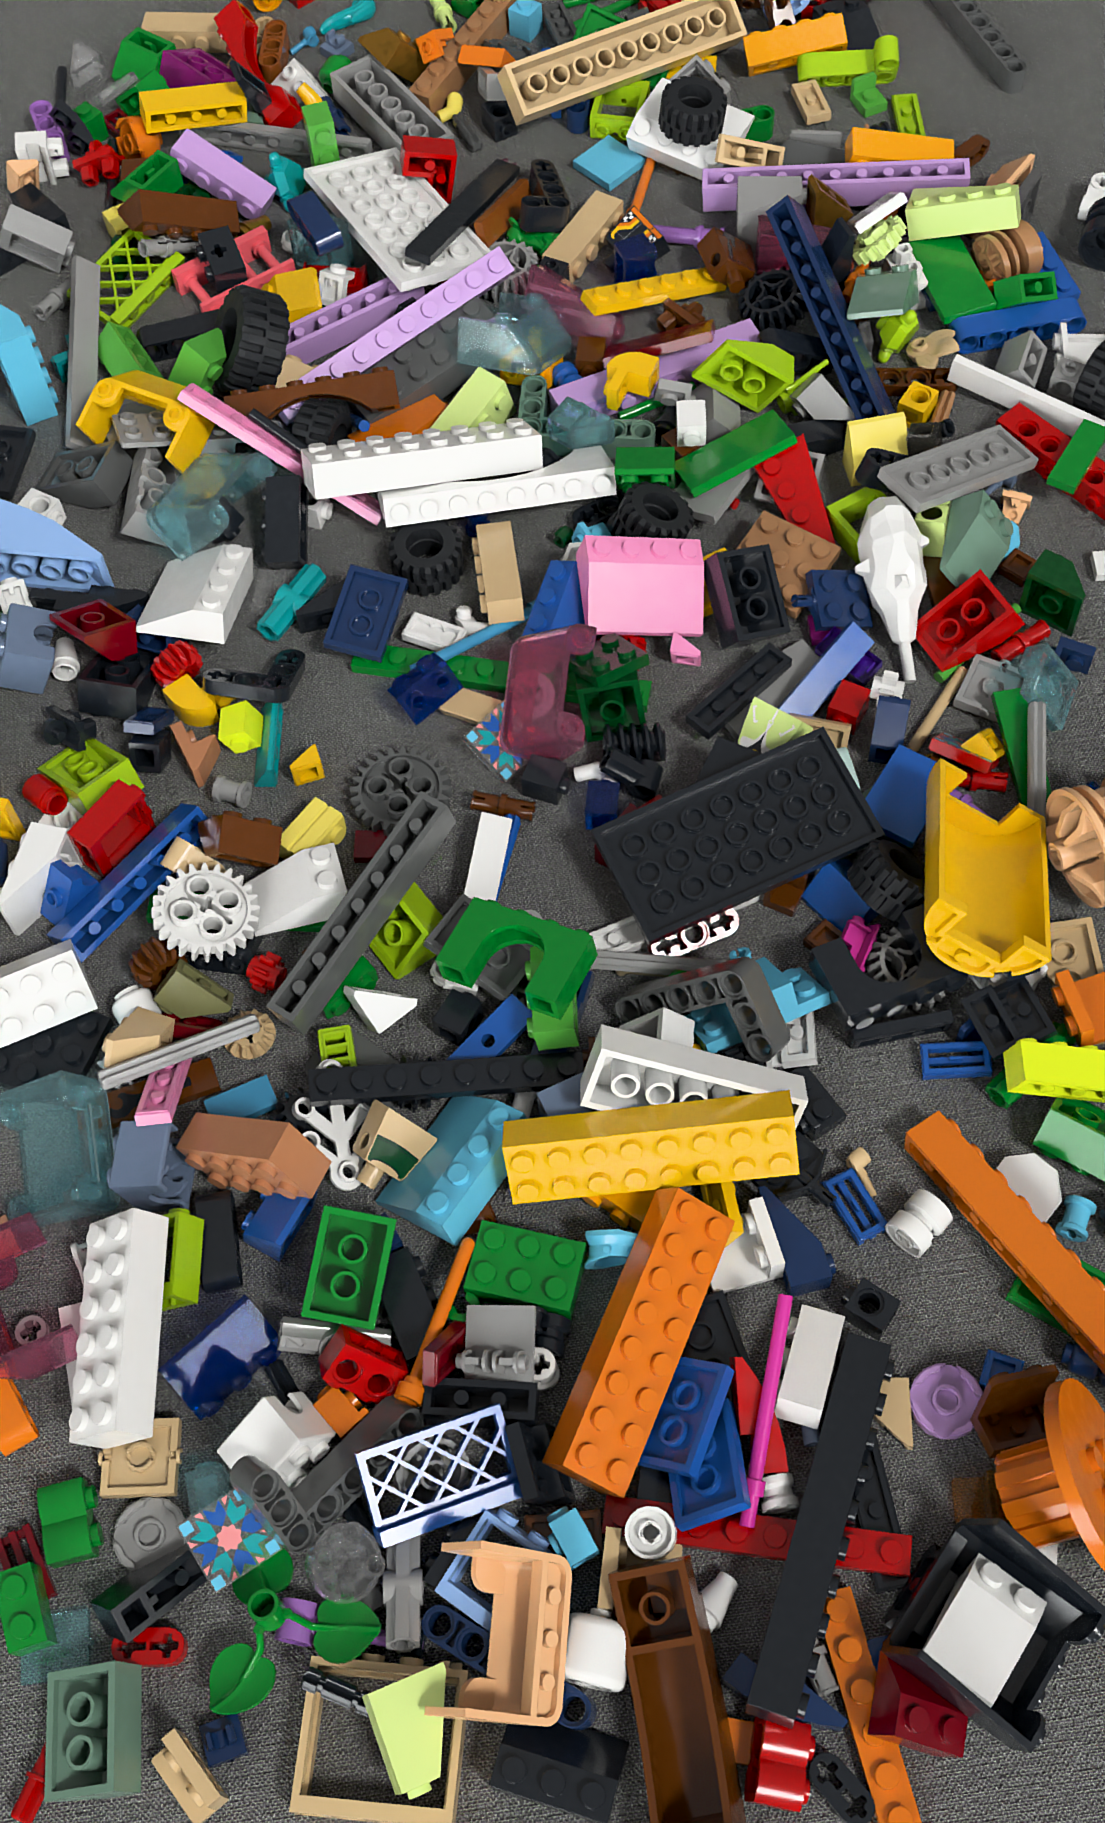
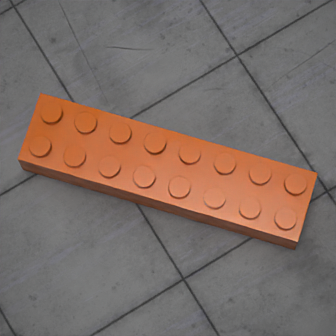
[542,1187,735,1498]

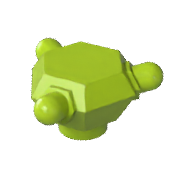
[876,309,920,363]

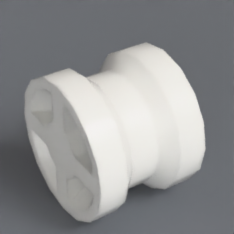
[761,1473,800,1515]

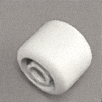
[565,1608,628,1692]

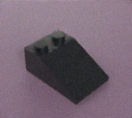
[812,0,881,50]
[77,648,159,721]

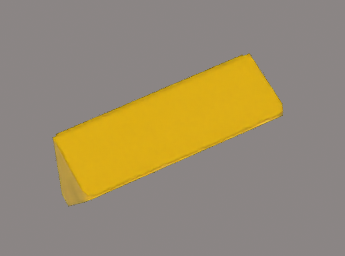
[960,727,1006,761]

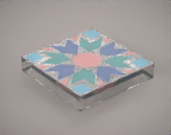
[461,697,548,785]
[176,1488,283,1594]

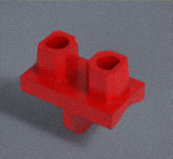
[72,140,125,187]

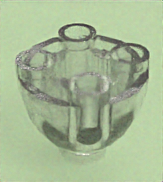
[304,1521,385,1604]

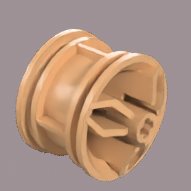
[1045,778,1105,908]

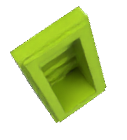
[317,1025,358,1068]

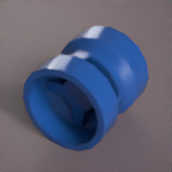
[552,361,583,387]

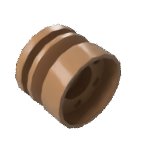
[971,219,1044,281]

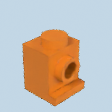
[313,1385,369,1440]

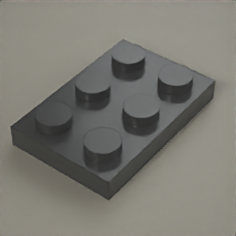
[423,893,533,1002]

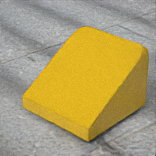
[290,744,325,786]

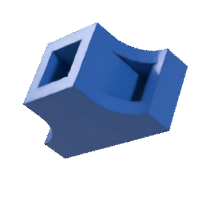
[40,859,99,926]

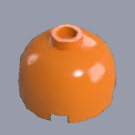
[115,115,163,159]

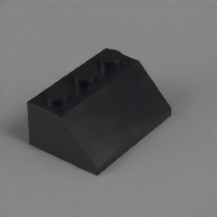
[704,544,791,650]
[489,1722,630,1823]

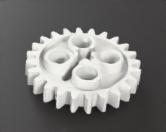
[152,863,260,962]

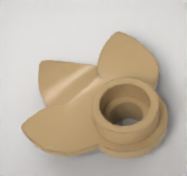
[906,329,960,369]

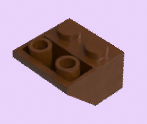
[197,811,283,869]

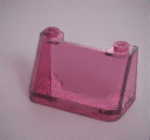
[500,624,597,761]

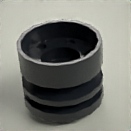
[1078,197,1105,272]

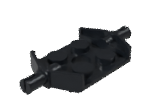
[753,1129,837,1208]

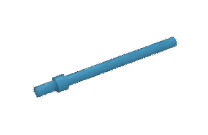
[410,599,536,676]

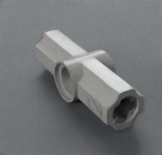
[277,1316,392,1362]
[383,1535,424,1653]

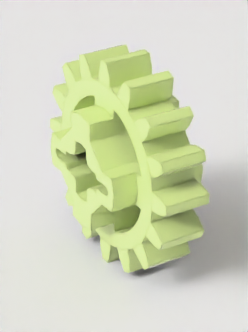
[852,215,907,266]

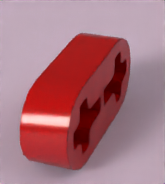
[111,1627,188,1668]

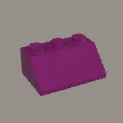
[159,48,236,88]

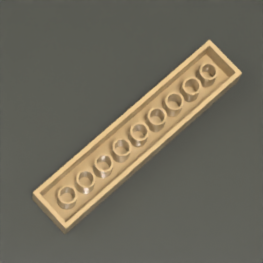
[497,0,747,126]

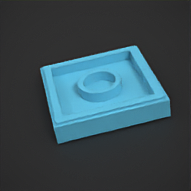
[573,135,645,192]

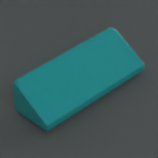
[254,702,284,787]

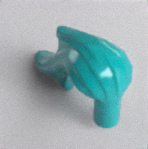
[320,0,376,35]

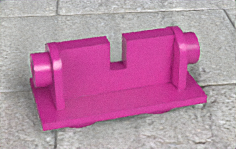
[841,916,881,972]

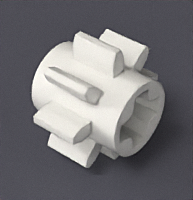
[870,670,905,707]

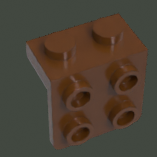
[970,1364,1059,1459]

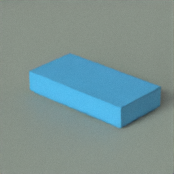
[203,1074,278,1119]

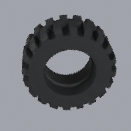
[213,284,290,394]

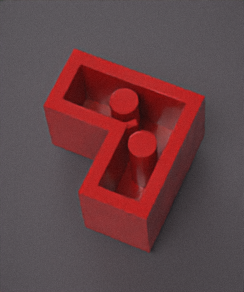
[400,135,457,204]

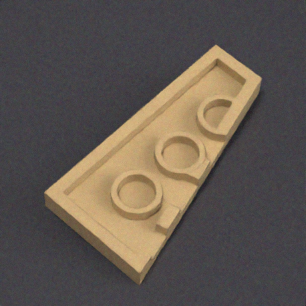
[1046,917,1105,1046]

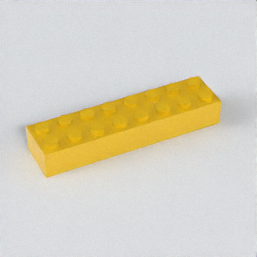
[502,1090,800,1204]

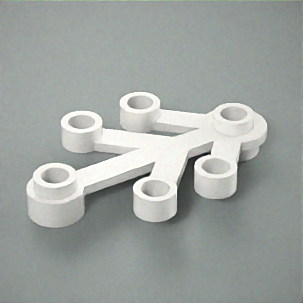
[292,1059,370,1191]

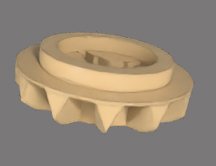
[224,1008,276,1059]

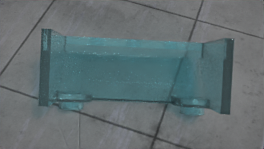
[457,292,572,375]

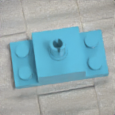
[685,947,831,1053]

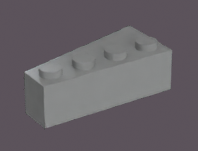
[120,446,189,548]

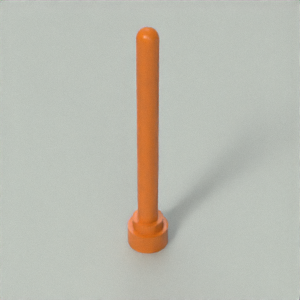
[394,1237,475,1407]

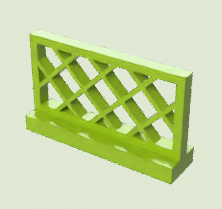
[67,229,185,328]

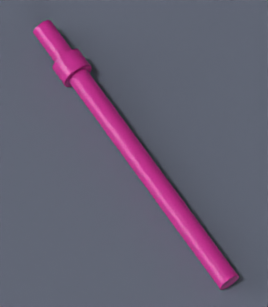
[739,1294,793,1528]

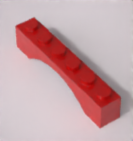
[214,0,303,128]

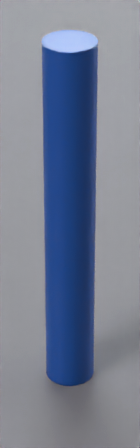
[350,414,370,432]

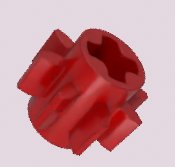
[246,951,287,995]

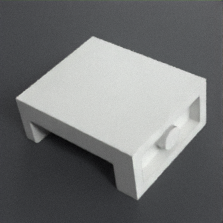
[1052,322,1105,369]

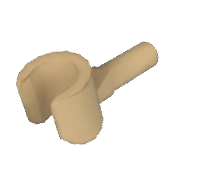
[846,1147,877,1198]

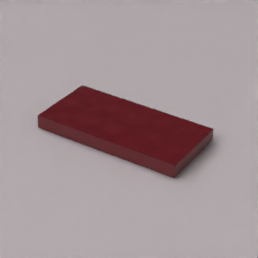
[602,319,716,369]

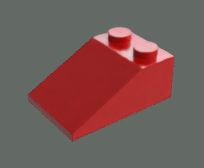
[916,569,1025,672]

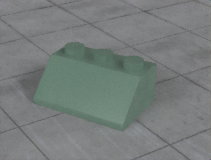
[44,1661,142,1802]

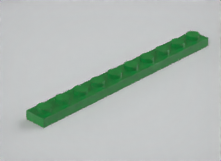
[351,645,652,713]

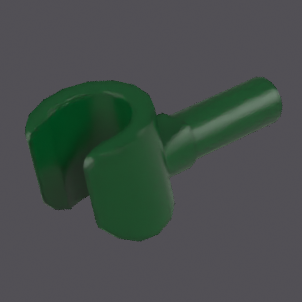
[553,526,574,548]

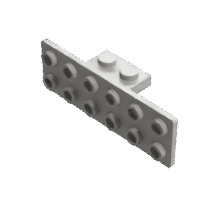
[112,411,290,470]

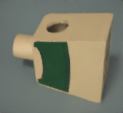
[353,1099,438,1190]

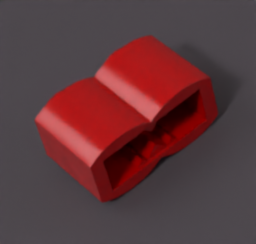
[744,1717,816,1812]

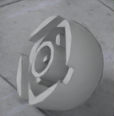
[393,1434,470,1506]

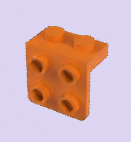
[1051,970,1105,1047]

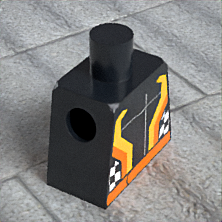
[602,206,670,273]

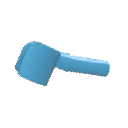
[289,26,319,56]

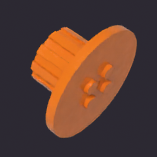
[994,1378,1105,1571]

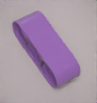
[29,100,70,162]

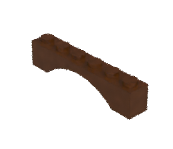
[224,366,401,436]

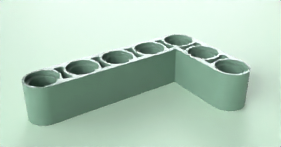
[518,375,656,458]

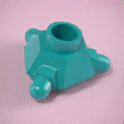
[264,152,306,212]

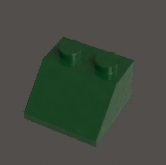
[1019,549,1086,637]
[575,670,647,742]

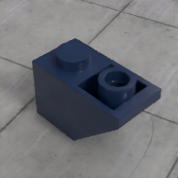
[868,695,911,764]

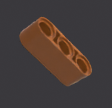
[258,19,290,84]

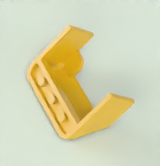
[76,370,215,479]

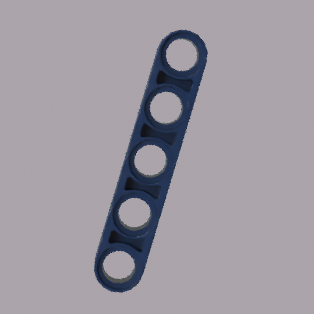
[422,1605,597,1730]

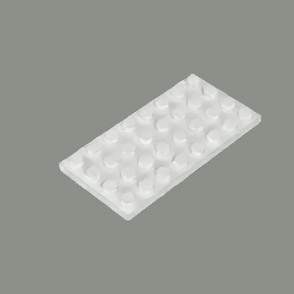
[304,147,491,292]

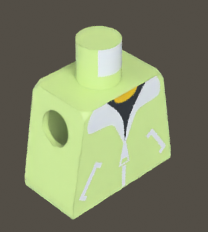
[738,696,814,753]

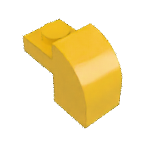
[603,352,659,411]
[162,674,236,727]

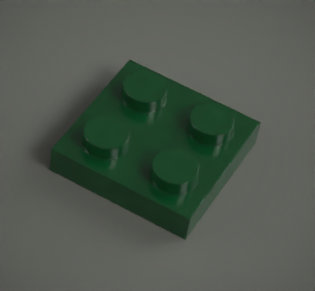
[564,633,650,689]

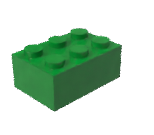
[301,1205,397,1330]
[463,1220,587,1321]

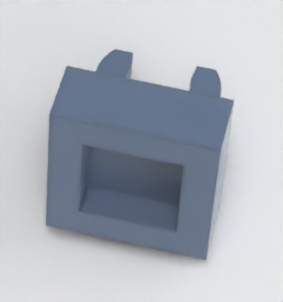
[319,28,355,58]

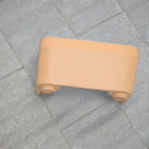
[424,1540,572,1727]

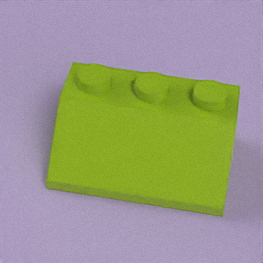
[369,882,443,980]

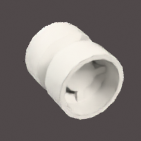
[885,1189,953,1258]
[625,1506,677,1560]

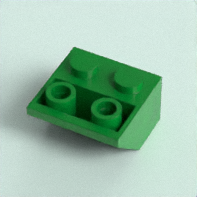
[111,27,176,87]
[110,150,184,202]
[615,447,675,493]

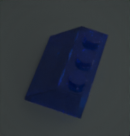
[158,1294,281,1421]

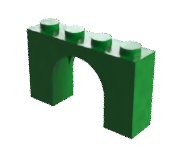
[435,897,598,1020]

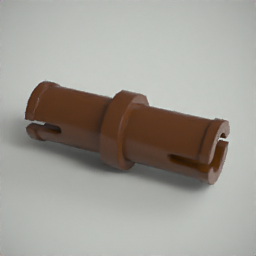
[470,790,536,822]

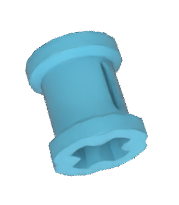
[1055,1195,1097,1242]

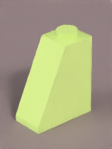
[362,1662,446,1800]

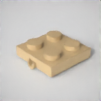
[98,1418,183,1499]

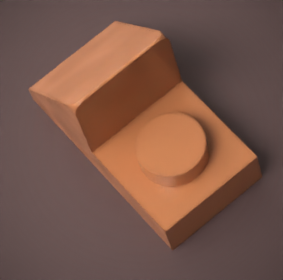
[170,721,221,788]

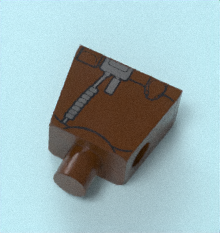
[696,227,756,293]

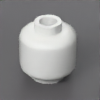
[112,985,162,1025]

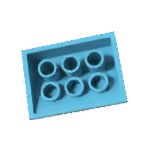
[0,304,59,426]
[375,1096,527,1246]

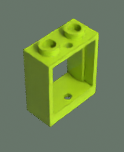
[590,80,650,141]
[826,487,887,565]
[162,1208,204,1311]

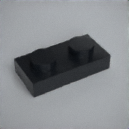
[423,1516,479,1595]

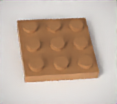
[737,510,841,619]

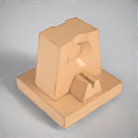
[1000,490,1032,526]

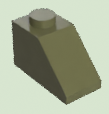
[153,958,234,1019]

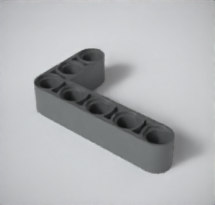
[615,957,790,1062]
[230,1395,424,1554]

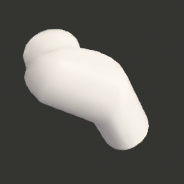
[455,605,492,636]
[574,762,619,791]

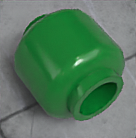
[318,55,352,94]

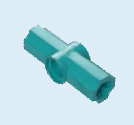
[257,563,327,642]

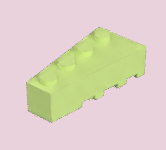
[905,183,1021,241]
[430,367,517,431]

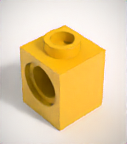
[896,381,939,430]

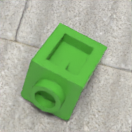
[850,71,888,118]

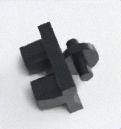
[40,705,97,752]

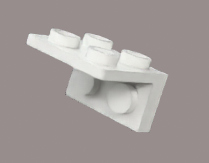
[271,58,333,107]
[710,1196,785,1293]

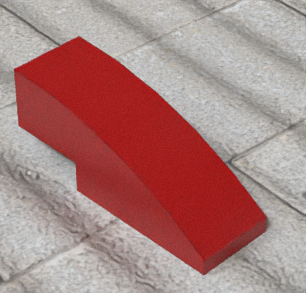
[729,1357,789,1474]

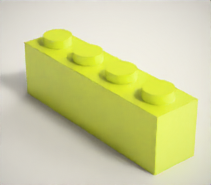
[1003,1038,1105,1103]

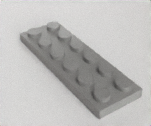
[877,425,1039,513]

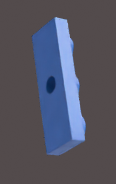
[446,993,532,1060]

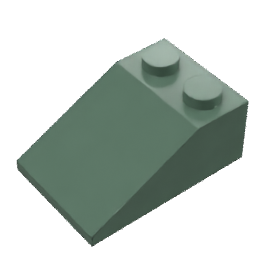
[847,264,919,320]
[939,489,1013,589]

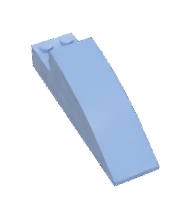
[0,499,115,593]

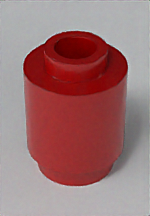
[22,774,68,815]

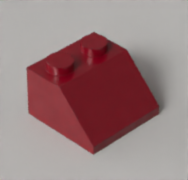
[49,599,138,661]
[867,1651,968,1758]

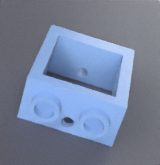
[434,1507,556,1632]

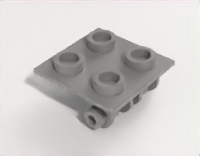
[455,1305,536,1382]

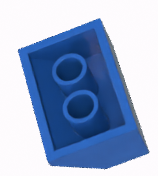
[522,560,597,657]

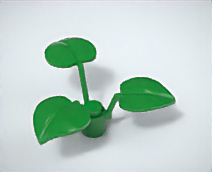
[209,1533,381,1715]

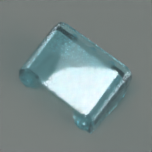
[146,453,278,561]
[0,1070,120,1230]

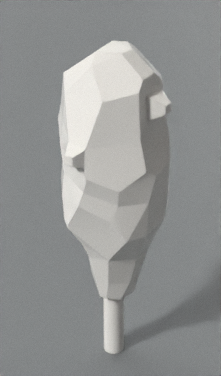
[855,496,929,683]

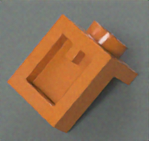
[415,28,455,64]

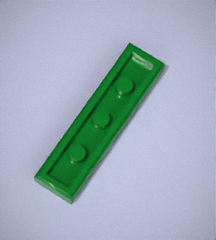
[991,687,1052,807]

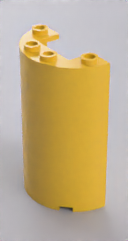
[924,758,1052,978]

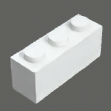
[774,1304,845,1429]

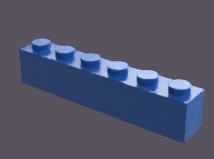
[46,803,208,963]

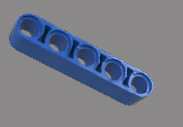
[948,297,1087,354]

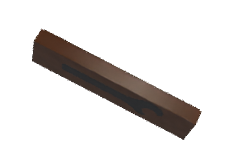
[81,1057,221,1136]

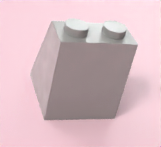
[736,176,807,252]

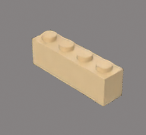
[141,12,228,53]
[542,190,625,286]
[472,521,525,625]

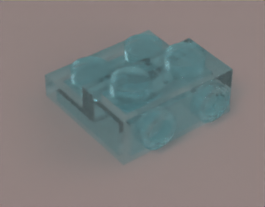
[1018,643,1079,732]

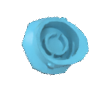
[584,1229,638,1270]

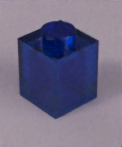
[585,779,620,830]

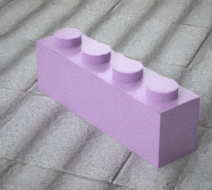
[170,128,277,219]

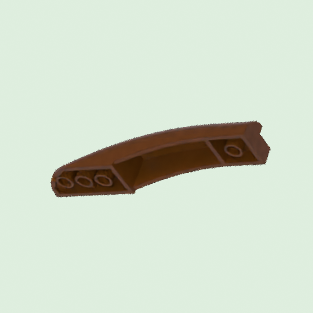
[608,1555,746,1823]

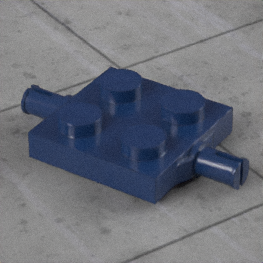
[791,570,873,631]

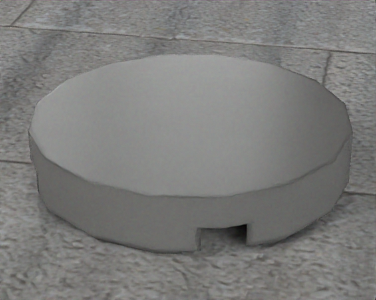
[113,1497,190,1572]

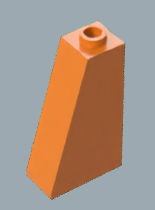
[347,394,448,442]

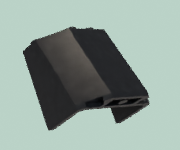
[882,1518,1105,1753]

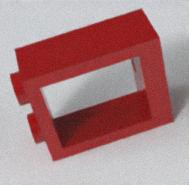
[67,779,156,879]

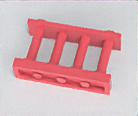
[171,225,296,313]

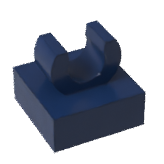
[199,1713,250,1768]

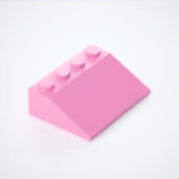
[576,535,704,637]

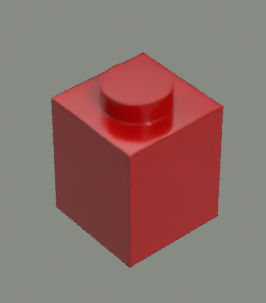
[826,679,871,735]

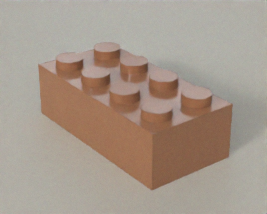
[176,1112,332,1199]

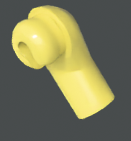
[435,92,463,123]

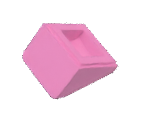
[670,632,701,667]

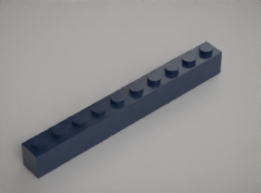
[766,195,895,420]

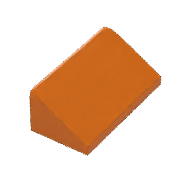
[458,44,516,68]

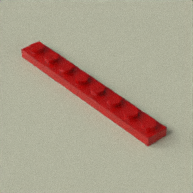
[602,1495,912,1578]

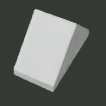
[343,986,418,1034]

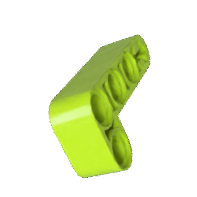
[797,35,900,87]

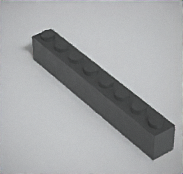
[266,791,456,1036]

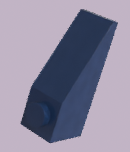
[757,1186,836,1297]

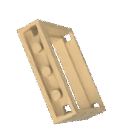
[289,1653,471,1823]

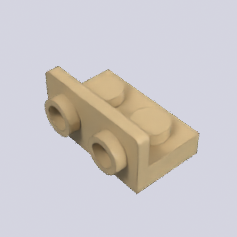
[151,1728,230,1823]

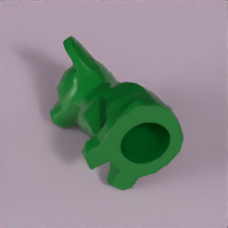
[505,217,560,259]

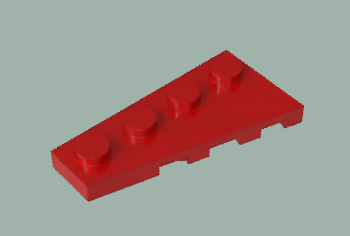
[753,434,836,545]

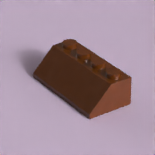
[117,189,240,241]

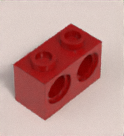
[318,1324,409,1404]

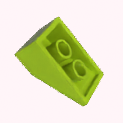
[692,339,794,413]
[37,739,144,815]

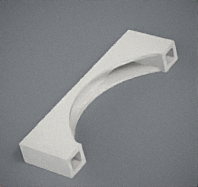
[377,444,616,528]

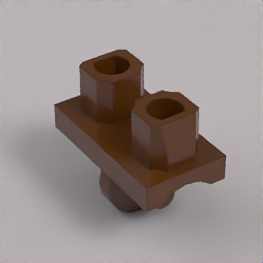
[656,297,705,332]

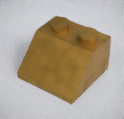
[357,27,429,83]

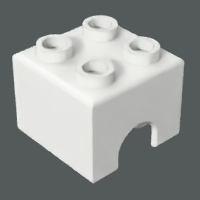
[217,1391,336,1490]

